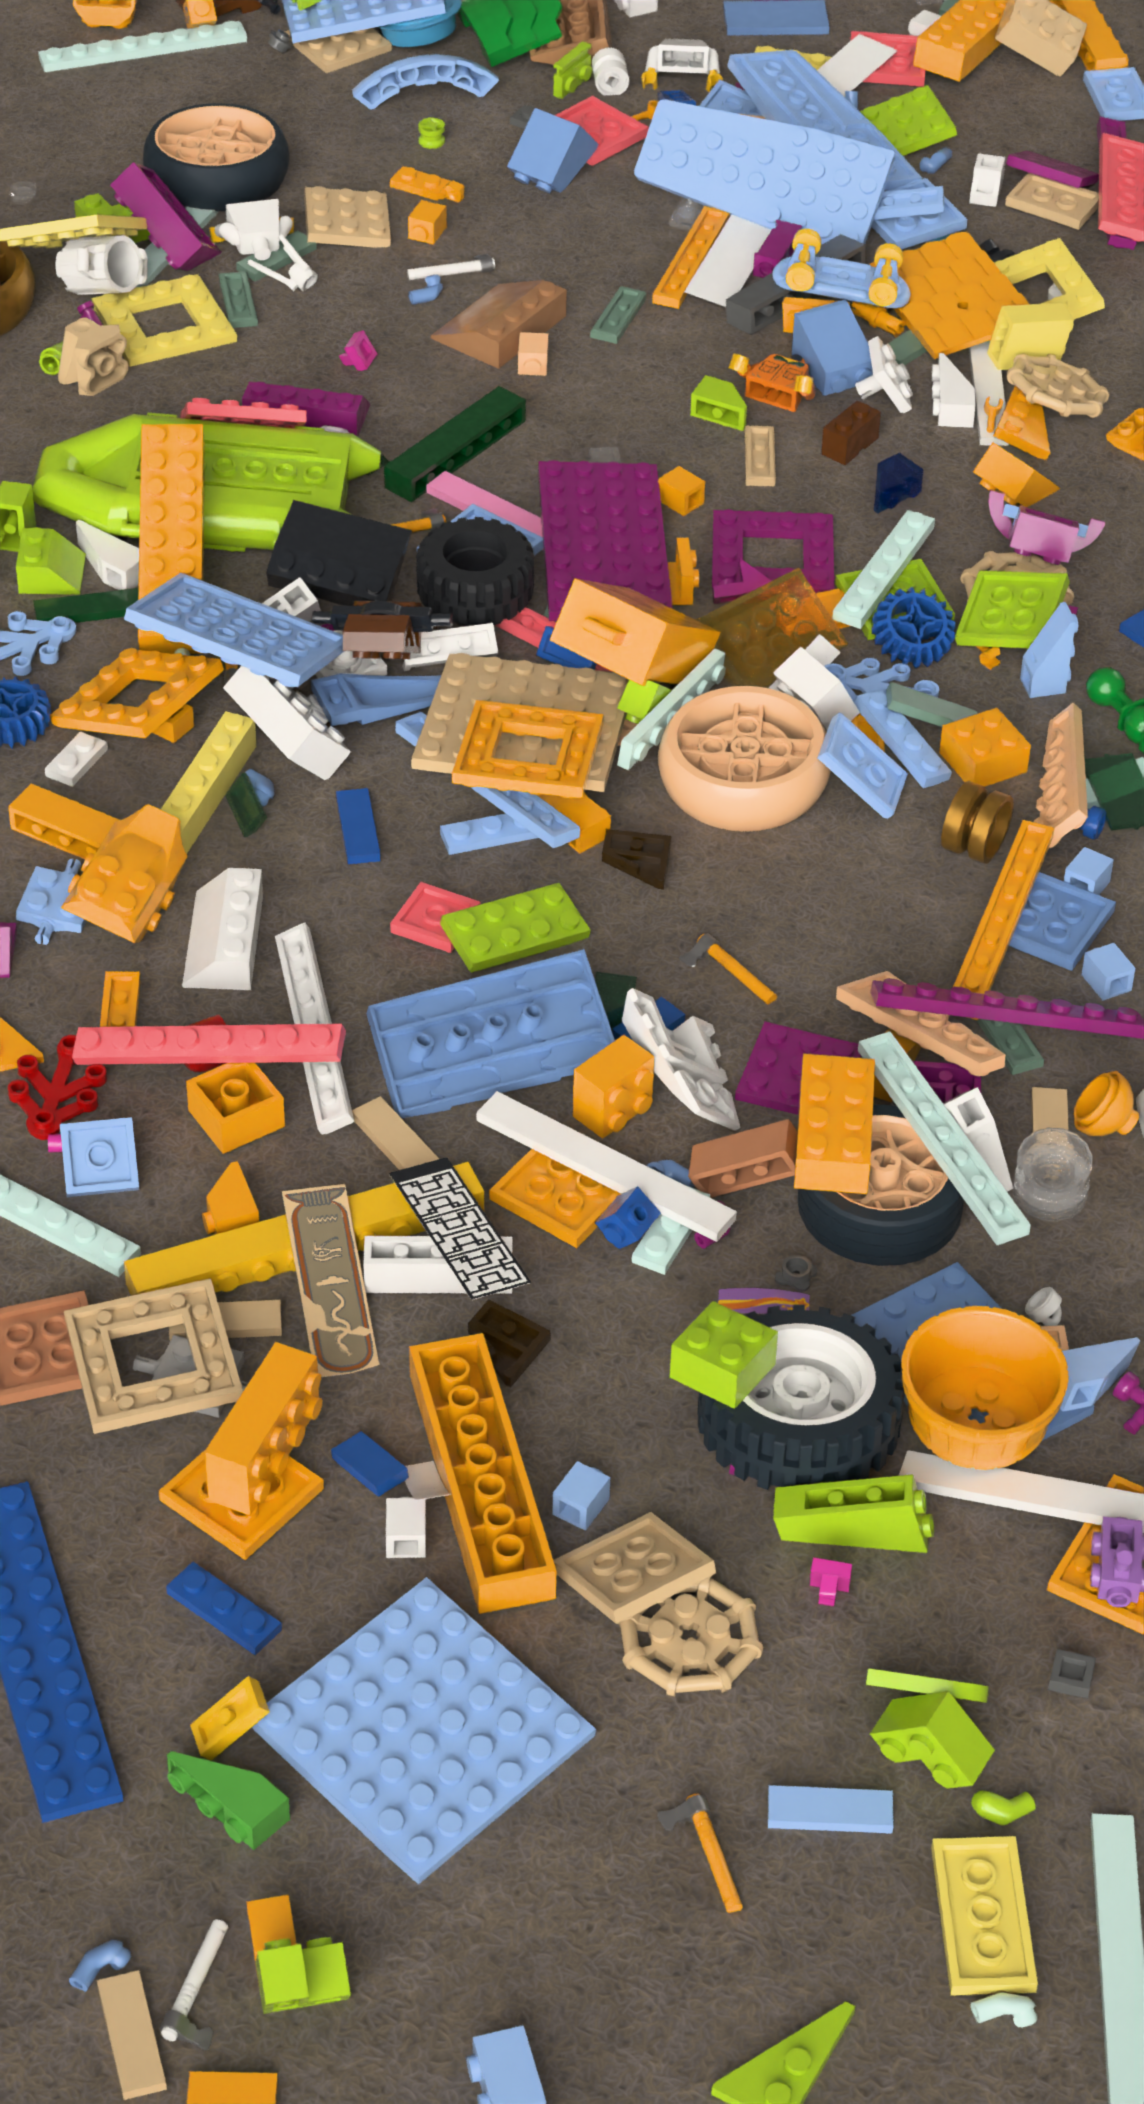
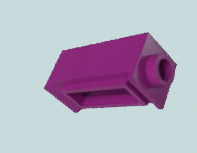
[753,219,802,278]

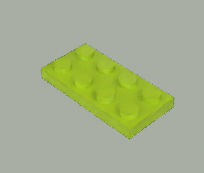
[440,883,591,973]

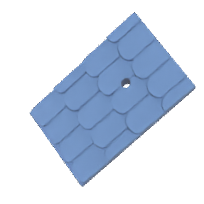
[366,949,615,1118]

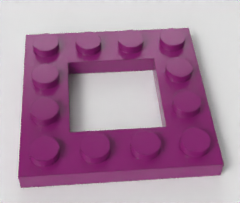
[712,509,834,596]

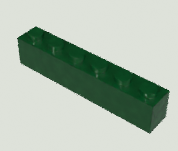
[384,386,526,502]

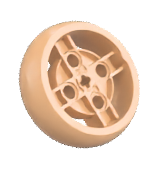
[658,686,831,831]

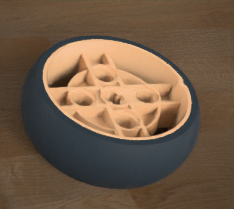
[143,103,289,211]

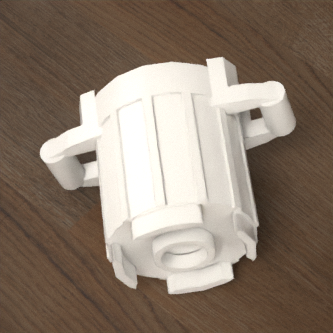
[56,235,148,295]

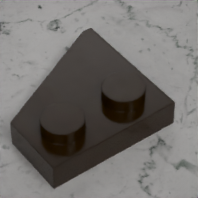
[602,829,672,890]
[468,1299,551,1388]

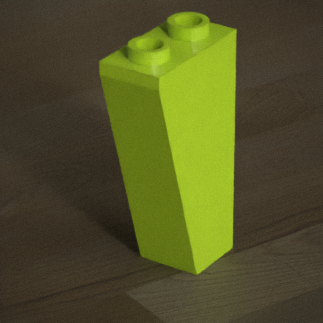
[773,1474,934,1553]

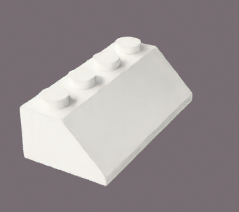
[182,868,263,990]

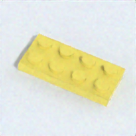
[931,1836,1038,1995]

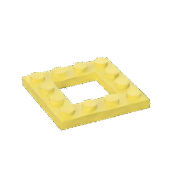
[0,215,147,249]
[994,238,1105,320]
[92,274,237,367]

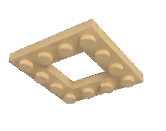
[64,1278,243,1434]

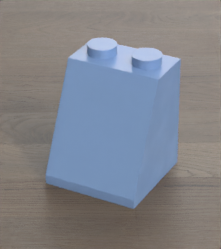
[507,108,599,193]
[792,300,873,396]

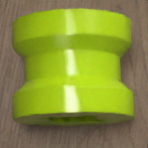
[418,118,445,149]

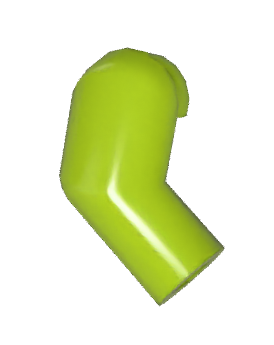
[971,1790,1036,1826]

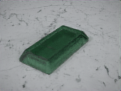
[225,772,268,837]

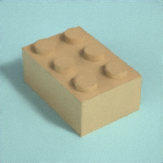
[995,0,1087,76]

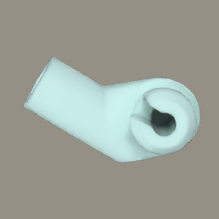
[971,1992,1037,2027]

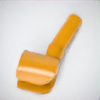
[630,100,658,121]
[984,396,1003,433]
[976,646,1001,670]

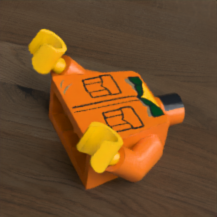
[728,353,816,412]

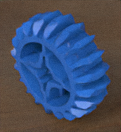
[872,587,956,669]
[0,676,51,749]

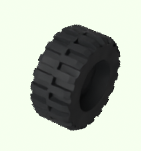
[416,517,534,626]

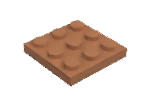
[0,1290,88,1406]

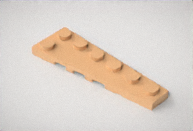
[1034,703,1088,848]
[836,971,1006,1076]

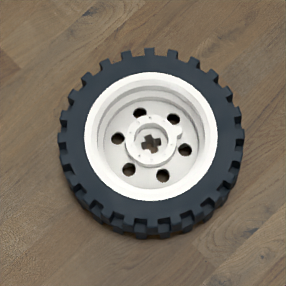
[697,1305,904,1490]

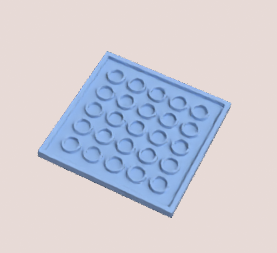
[251,1577,596,1884]

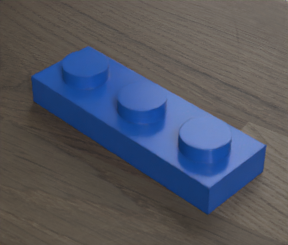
[166,1562,282,1655]

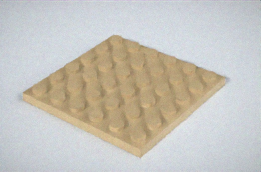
[412,653,629,792]

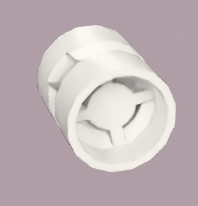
[592,48,629,95]

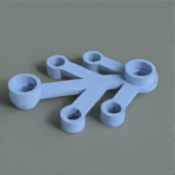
[0,611,76,676]
[824,658,939,702]

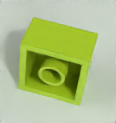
[670,1301,778,1409]

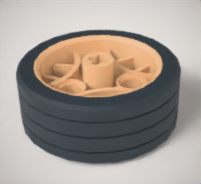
[797,1105,964,1266]

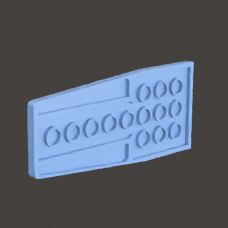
[727,50,922,191]
[634,100,896,245]

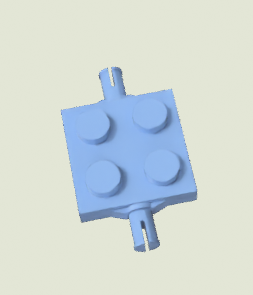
[16,858,87,945]

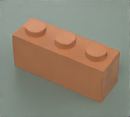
[688,1119,797,1198]

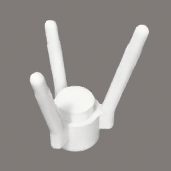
[248,235,318,291]

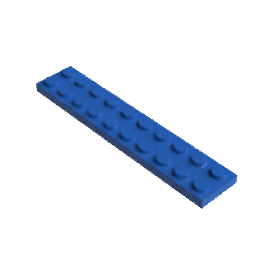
[0,1481,123,1823]

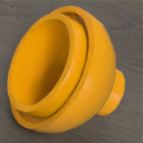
[1073,1071,1139,1136]

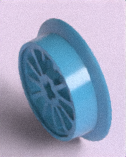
[378,0,462,47]

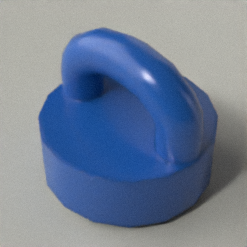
[1079,806,1107,840]

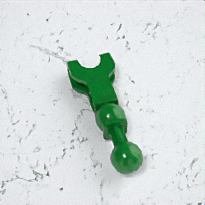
[1086,667,1144,754]

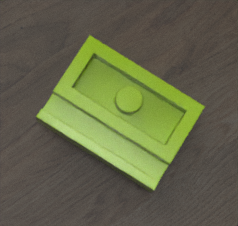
[553,41,592,99]

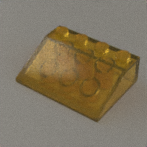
[696,568,848,688]

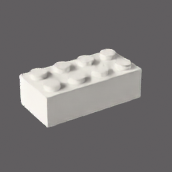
[223,665,351,780]

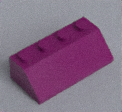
[110,162,222,271]
[242,382,370,436]

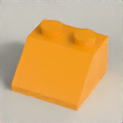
[973,442,1060,507]

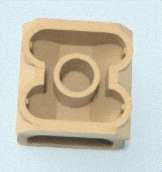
[58,318,129,396]

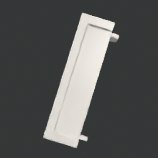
[402,623,498,671]

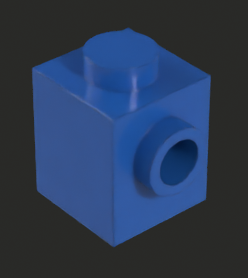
[595,1186,661,1249]

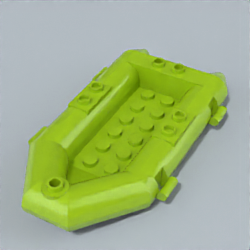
[33,412,381,552]

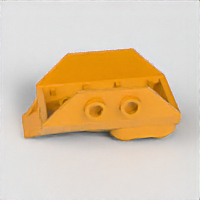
[73,0,137,29]
[61,804,188,943]

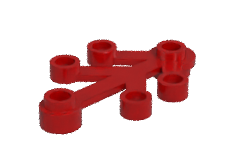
[7,1035,107,1140]

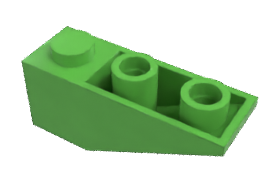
[167,1751,290,1850]

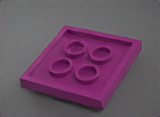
[735,1021,862,1115]

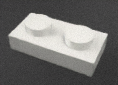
[45,732,108,787]

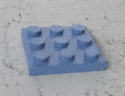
[1009,872,1116,971]

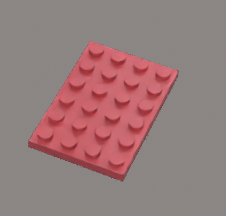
[1098,133,1144,242]

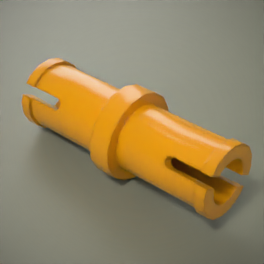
[851,301,906,337]

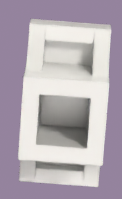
[969,153,1005,207]

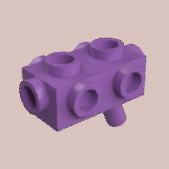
[1090,1516,1144,1607]

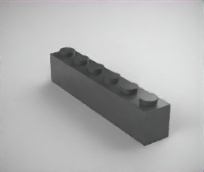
[726,234,866,335]

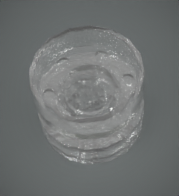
[1013,1128,1093,1222]

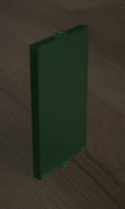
[1085,753,1144,831]

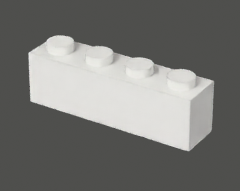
[364,1236,512,1294]

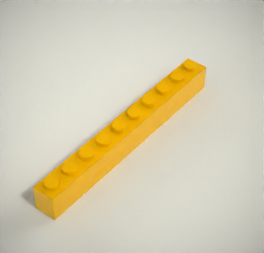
[124,1162,484,1296]

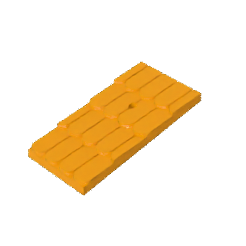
[869,232,1030,359]

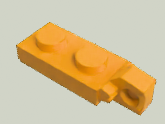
[390,166,465,203]

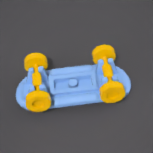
[773,229,911,308]

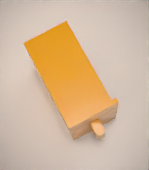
[550,578,721,686]

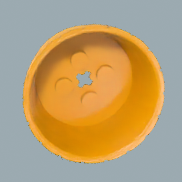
[901,1306,1069,1470]

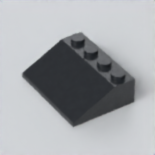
[266,500,412,606]

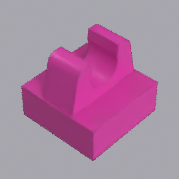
[339,330,378,371]
[810,1557,852,1606]

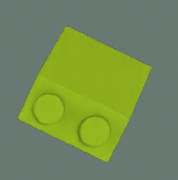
[16,527,86,595]

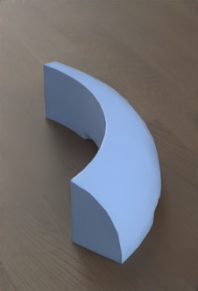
[352,54,499,109]

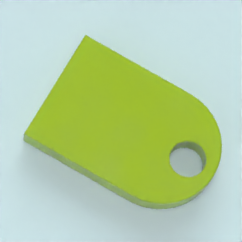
[865,1668,989,1703]

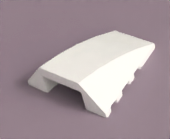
[622,988,740,1131]

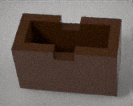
[821,401,881,465]

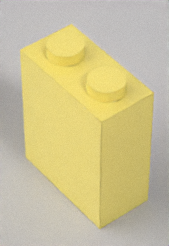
[987,303,1074,370]

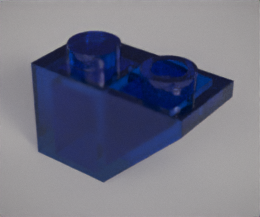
[874,452,924,514]

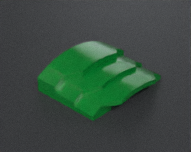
[457,0,563,67]

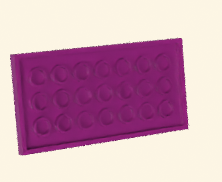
[538,460,673,621]

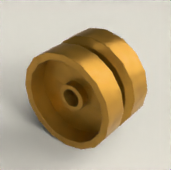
[941,781,1014,864]

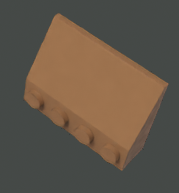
[530,0,612,67]
[431,280,567,369]

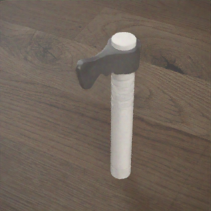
[407,254,495,280]
[159,1919,228,2051]

